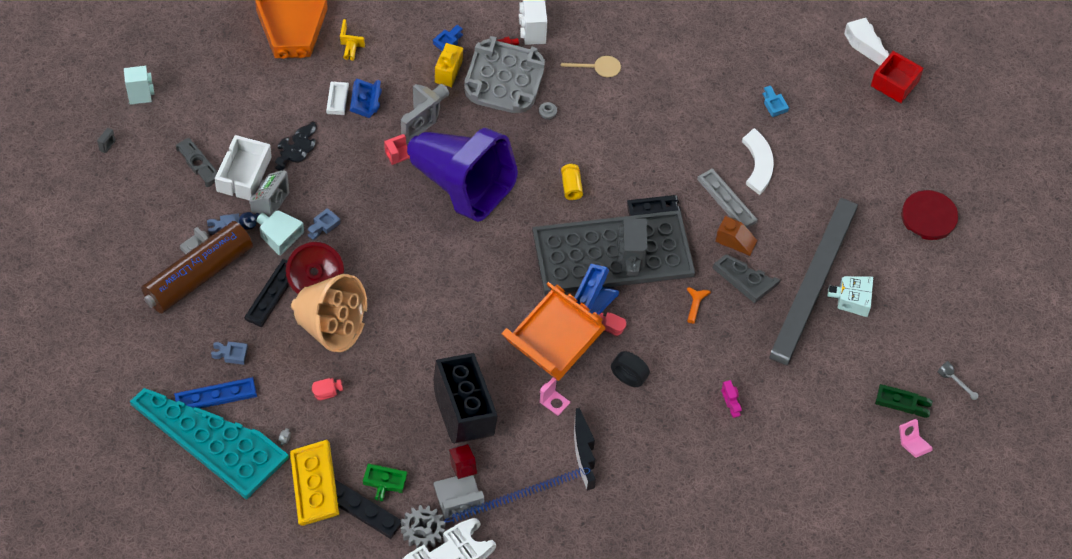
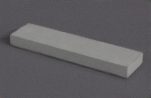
[697,168,758,228]

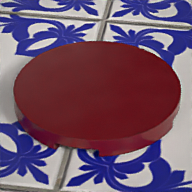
[901,190,958,240]

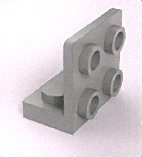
[434,475,484,519]

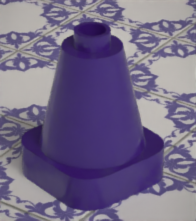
[407,128,518,222]

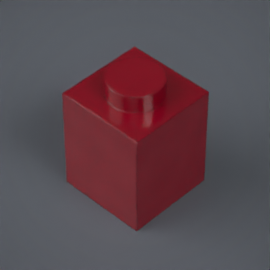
[449,444,477,479]

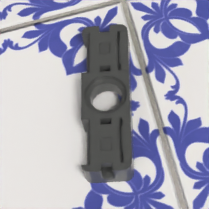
[176,138,217,187]

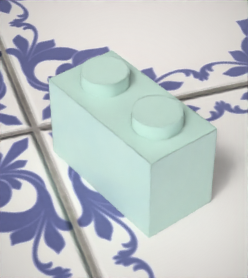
[124,66,154,104]

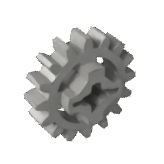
[401,505,445,549]

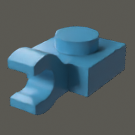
[762,86,789,117]

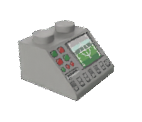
[249,170,290,217]

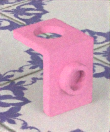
[540,377,570,416]
[899,419,933,458]

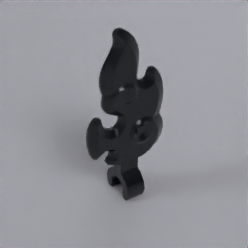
[275,121,316,171]

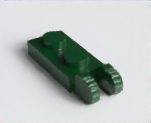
[875,384,933,418]

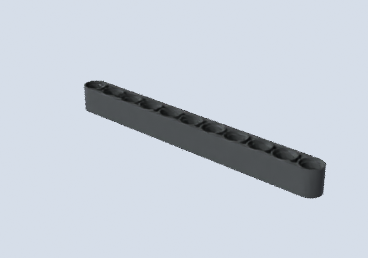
[769,198,858,366]

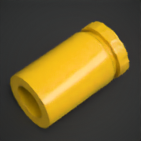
[561,164,583,200]

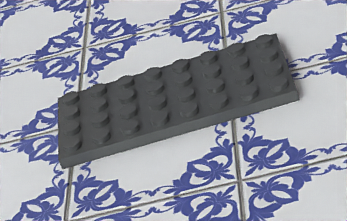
[532,210,695,295]

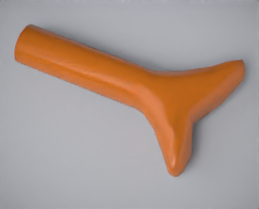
[687,287,711,324]

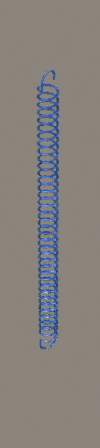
[444,468,590,523]

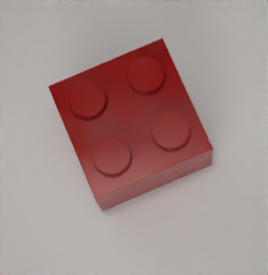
[871,51,924,103]

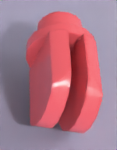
[599,312,626,336]
[312,378,343,401]

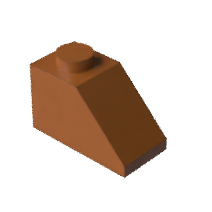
[715,216,757,256]

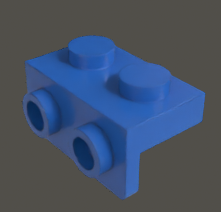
[350,79,382,118]

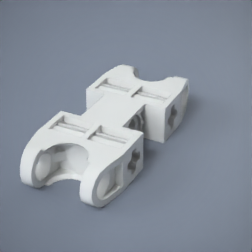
[403,518,497,559]

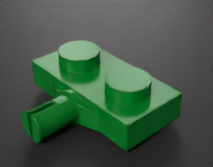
[363,463,408,501]

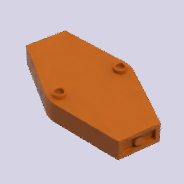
[255,0,327,59]

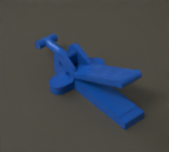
[566,264,619,373]

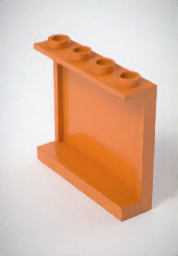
[501,282,606,381]

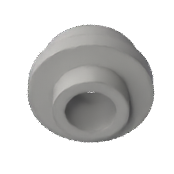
[539,102,557,119]

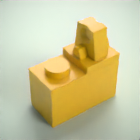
[435,43,463,87]

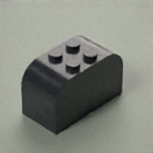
[433,353,498,444]

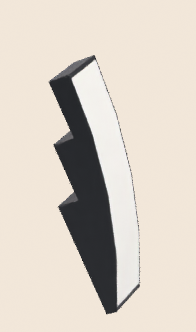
[574,408,596,491]

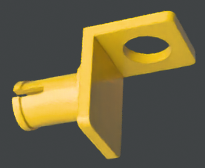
[340,19,365,61]

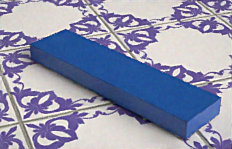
[174,377,257,409]

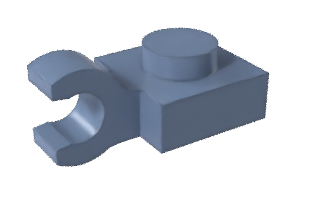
[308,208,340,240]

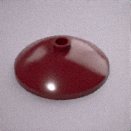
[286,242,344,294]

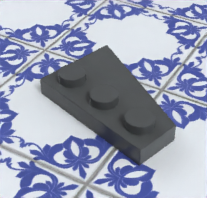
[712,254,780,303]

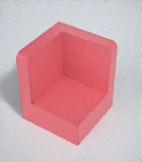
[384,134,410,165]

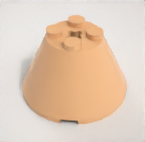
[291,274,367,352]

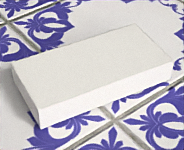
[326,82,349,115]

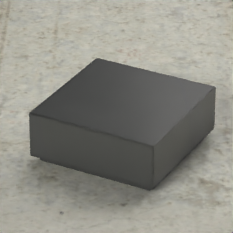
[97,128,116,153]

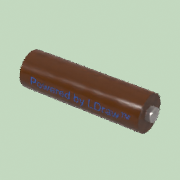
[141,221,253,314]

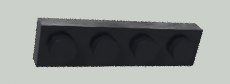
[335,479,401,539]

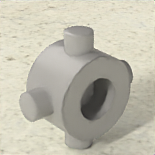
[279,428,291,446]

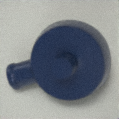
[239,212,260,230]

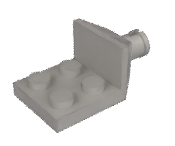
[401,84,449,145]

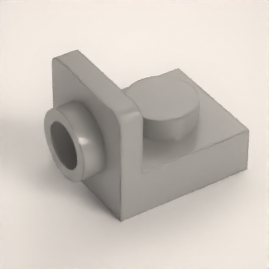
[180,227,209,254]

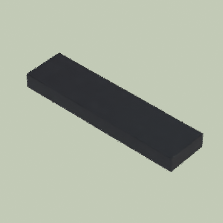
[244,259,289,327]

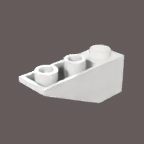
[844,18,889,65]

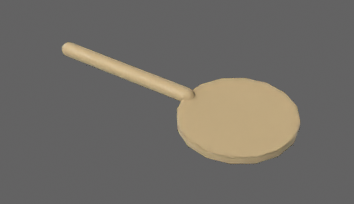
[561,56,621,77]

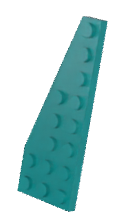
[130,388,289,500]

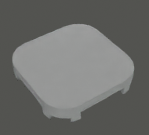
[464,36,545,113]

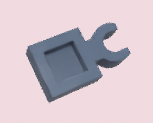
[207,213,239,235]
[211,342,248,365]

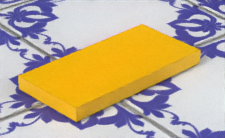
[290,440,339,526]

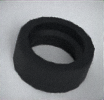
[611,351,650,387]

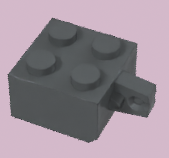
[617,218,648,276]

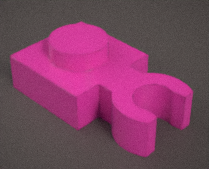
[721,380,742,418]

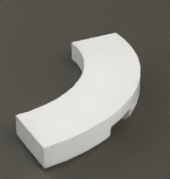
[742,128,774,195]

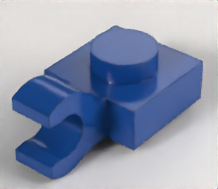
[433,25,463,51]

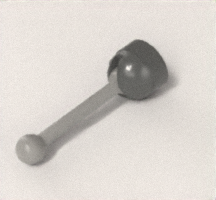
[937,361,978,400]

